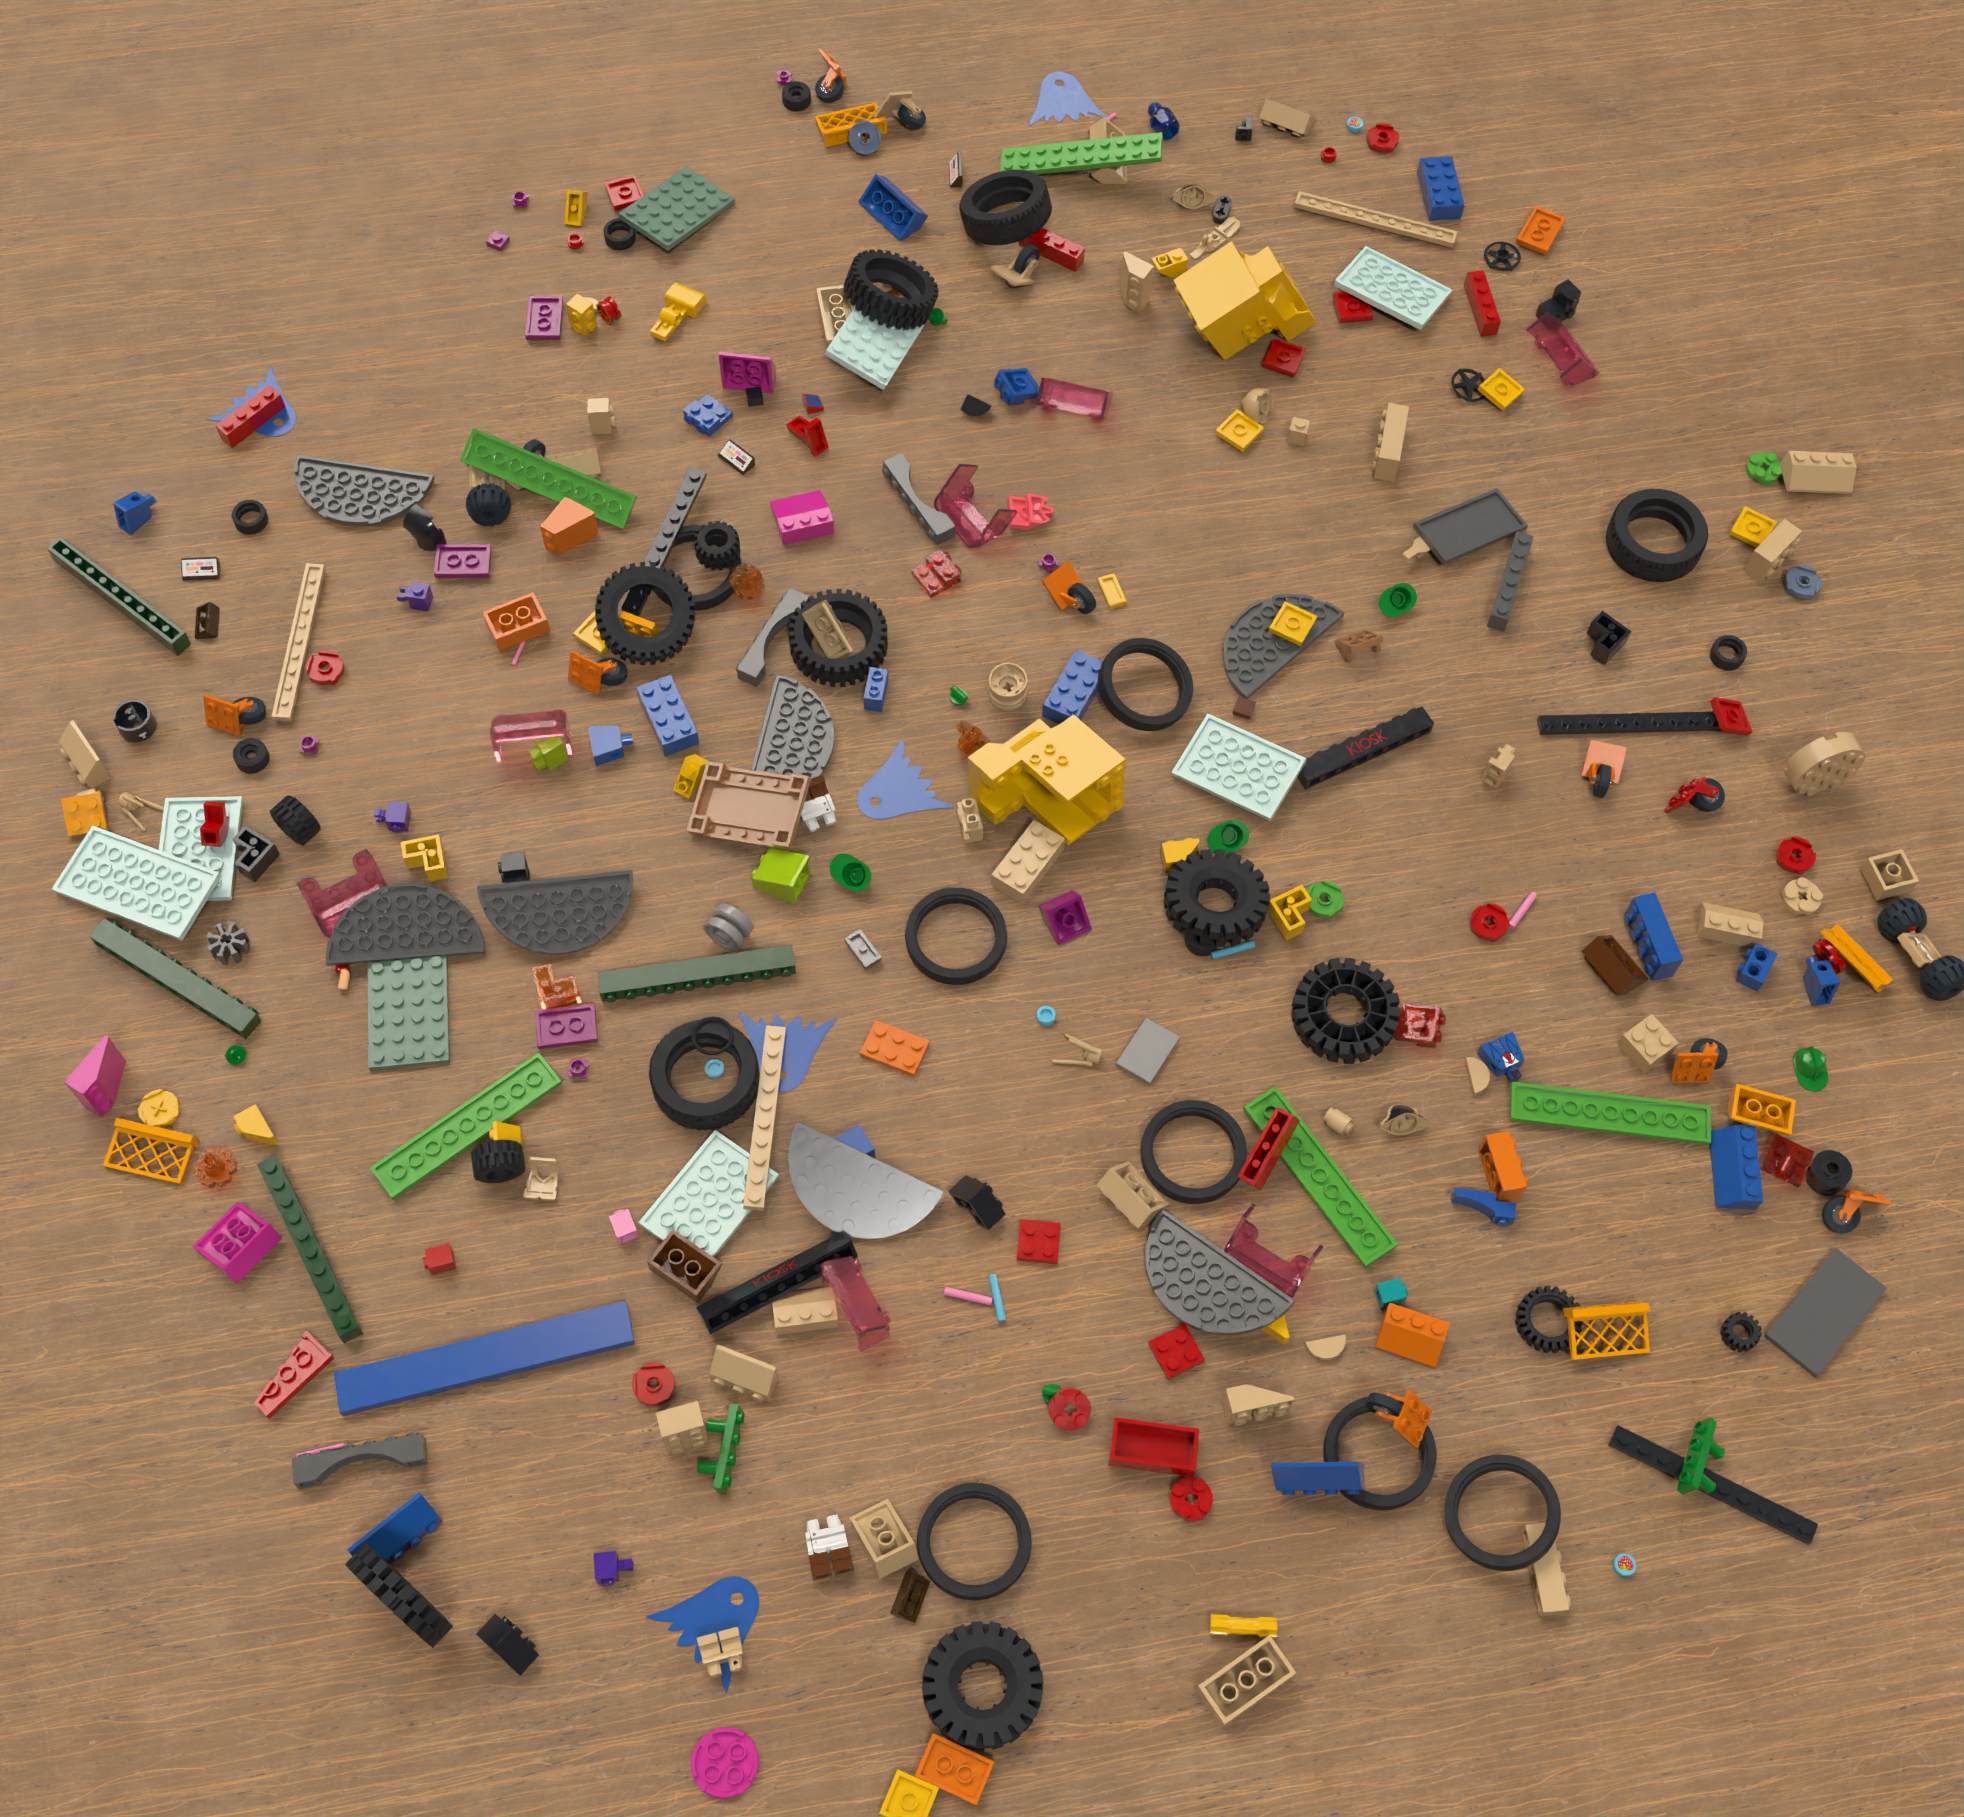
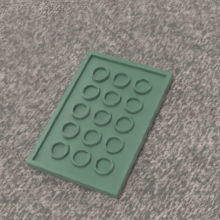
[619,167,735,251]
[368,956,450,1071]

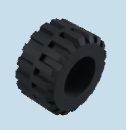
[694,521,741,570]
[270,795,321,846]
[471,1140,525,1183]

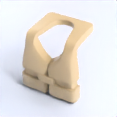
[523,1157,559,1201]

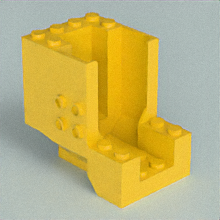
[1174,241,1317,360]
[968,714,1125,845]

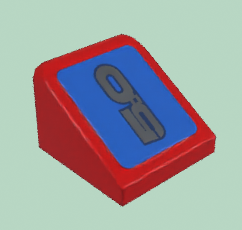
[802,394,824,414]

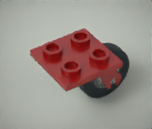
[1664,776,1725,813]

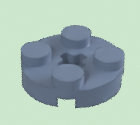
[848,121,881,155]
[1784,565,1822,600]

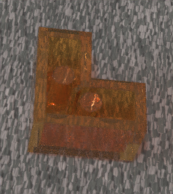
[531,964,581,1009]

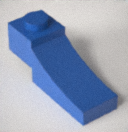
[1451,1188,1516,1227]

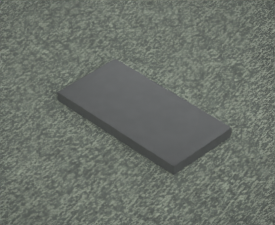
[1413,488,1528,565]
[1764,1248,1887,1378]

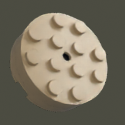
[1784,732,1865,796]

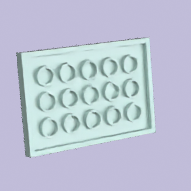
[1333,246,1452,330]
[824,307,924,390]
[1172,714,1306,822]
[159,796,243,901]
[638,1130,779,1257]

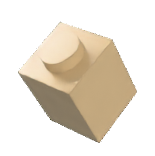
[1287,417,1310,447]

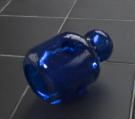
[1148,102,1180,141]

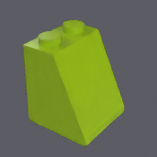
[751,848,811,904]

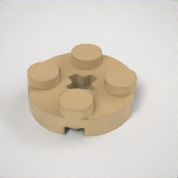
[1782,877,1823,916]

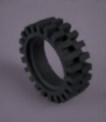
[1515,1286,1583,1353]

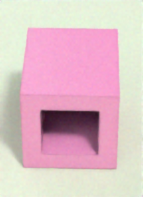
[609,1209,639,1245]

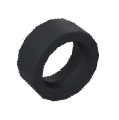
[603,218,636,251]
[231,500,268,535]
[1710,635,1747,671]

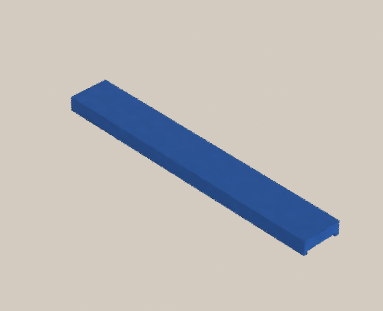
[333,1301,635,1416]

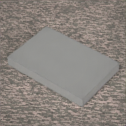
[1116,1018,1180,1085]

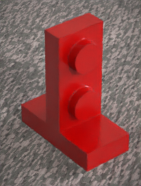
[786,416,829,457]

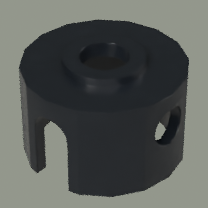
[113,699,157,742]
[1805,1150,1853,1196]

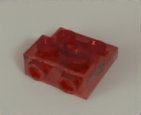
[911,549,962,598]
[1394,1003,1446,1048]

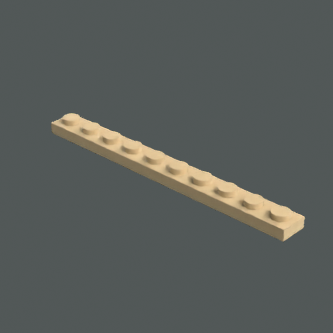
[1294,191,1458,248]
[271,563,326,722]
[743,1025,786,1211]

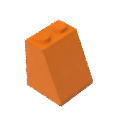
[540,497,599,555]

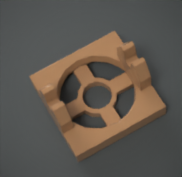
[1335,629,1384,663]

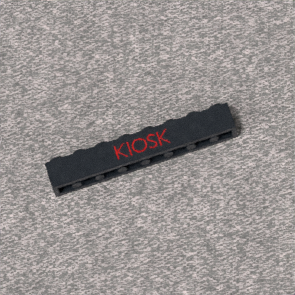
[1297,706,1434,790]
[696,1231,858,1335]

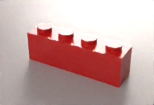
[1019,228,1085,272]
[1464,270,1501,337]
[216,385,285,448]
[1237,1106,1300,1191]

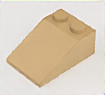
[849,1499,919,1579]

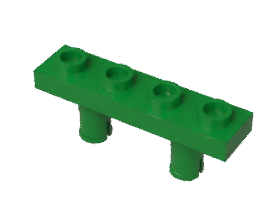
[697,1404,745,1494]
[1677,1417,1725,1495]

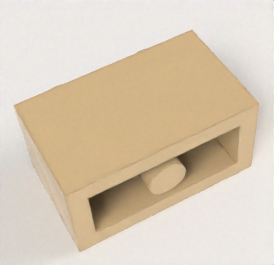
[587,398,616,434]

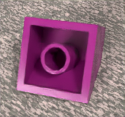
[1038,890,1092,945]

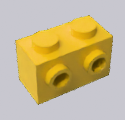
[566,294,597,336]

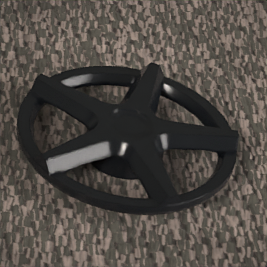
[1484,241,1521,271]
[1451,368,1485,402]

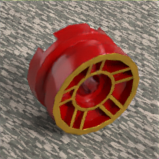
[596,296,621,324]

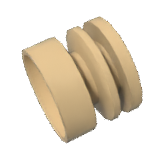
[989,663,1027,711]

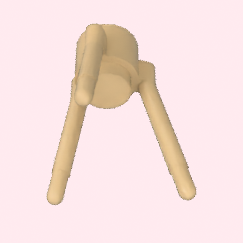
[118,792,164,831]
[1052,1034,1102,1067]

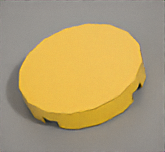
[138,1089,180,1128]

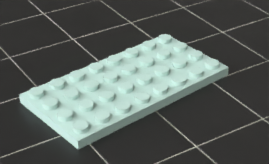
[52,825,222,941]

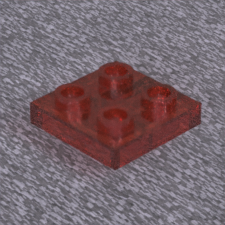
[1760,1134,1814,1187]

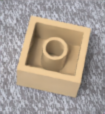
[1860,849,1919,901]
[1617,1014,1679,1073]

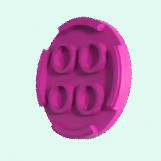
[691,1727,759,1799]

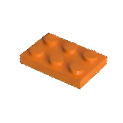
[1516,206,1566,255]
[860,1020,930,1077]
[914,1733,995,1806]

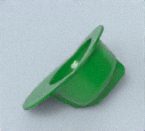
[1379,583,1417,617]
[1207,819,1249,855]
[829,854,871,892]
[1793,1046,1828,1092]

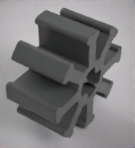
[207,921,250,965]

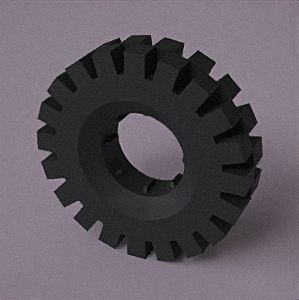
[1164,849,1270,947]
[1291,958,1401,1064]
[345,1543,453,1648]
[922,1621,1044,1751]

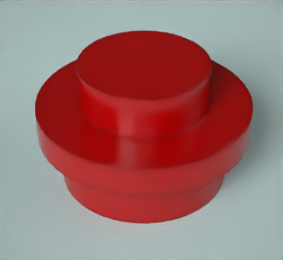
[1321,147,1337,162]
[567,233,584,249]

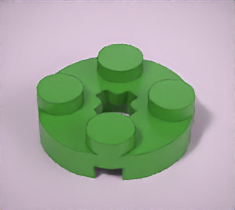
[1746,452,1782,485]
[1307,881,1344,919]

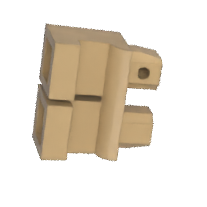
[1481,744,1516,790]
[957,798,983,844]
[697,1627,744,1678]

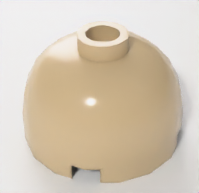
[1242,388,1273,424]

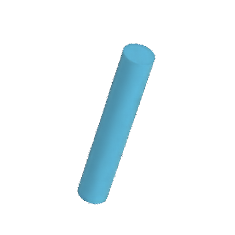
[1210,940,1255,960]
[988,1274,1006,1323]

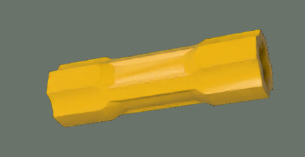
[1209,1614,1277,1638]

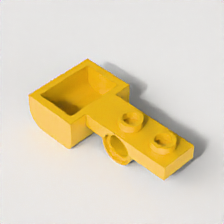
[650,282,707,342]

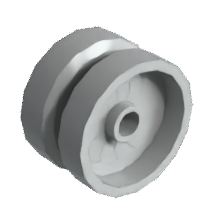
[703,903,754,951]

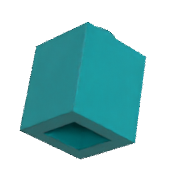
[1373,1278,1408,1310]

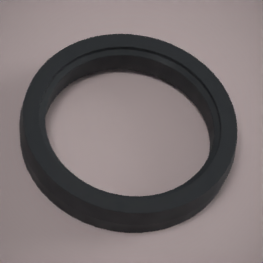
[653,525,742,611]
[1098,638,1193,731]
[905,888,1007,985]
[1140,1100,1247,1204]
[1323,1397,1437,1511]
[1444,1454,1561,1571]
[917,1483,1032,1601]

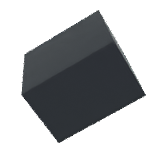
[746,386,764,407]

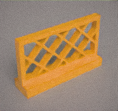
[814,103,887,147]
[1821,924,1894,993]
[103,1118,199,1185]
[1563,1301,1650,1360]

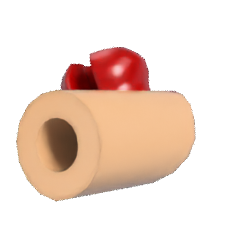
[335,964,350,990]

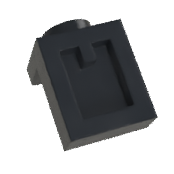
[1235,115,1253,141]

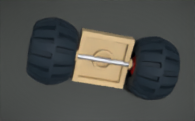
[466,435,511,526]
[1877,898,1964,1001]

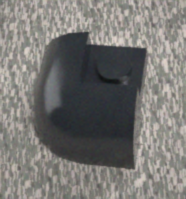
[403,504,447,551]

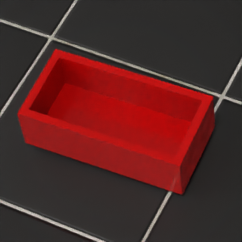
[1108,1417,1200,1477]

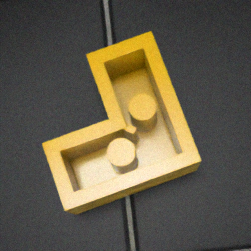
[401,834,448,882]
[1267,885,1312,941]

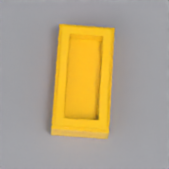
[1097,573,1127,610]

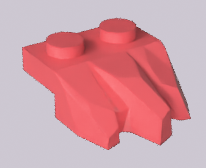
[1006,493,1054,530]

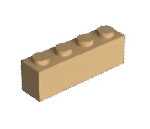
[1521,1523,1571,1617]

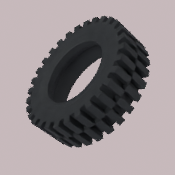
[844,249,939,329]
[595,562,695,665]
[789,589,888,687]

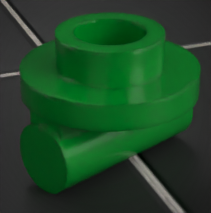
[929,308,948,325]
[950,685,968,705]
[224,1045,246,1065]
[1042,1384,1061,1404]

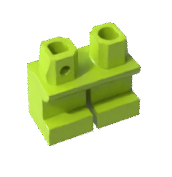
[528,729,569,771]

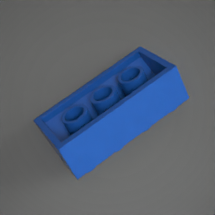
[858,174,928,241]
[1710,1125,1763,1210]
[1271,1462,1365,1495]
[347,1492,443,1564]

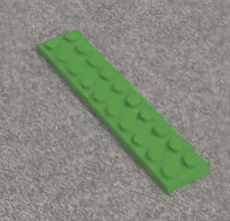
[1000,132,1163,174]
[460,428,637,529]
[370,1052,562,1200]
[1509,1082,1711,1145]
[1243,1086,1398,1268]

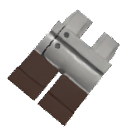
[800,775,836,833]
[805,1514,854,1580]

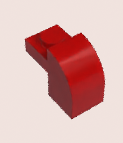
[200,801,229,847]

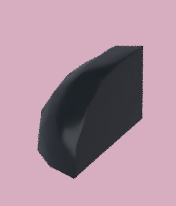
[960,394,992,416]

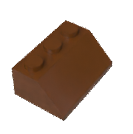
[1581,935,1649,995]
[647,1229,722,1303]

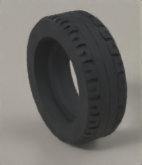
[959,170,1052,245]
[1606,489,1708,582]
[649,1020,760,1130]

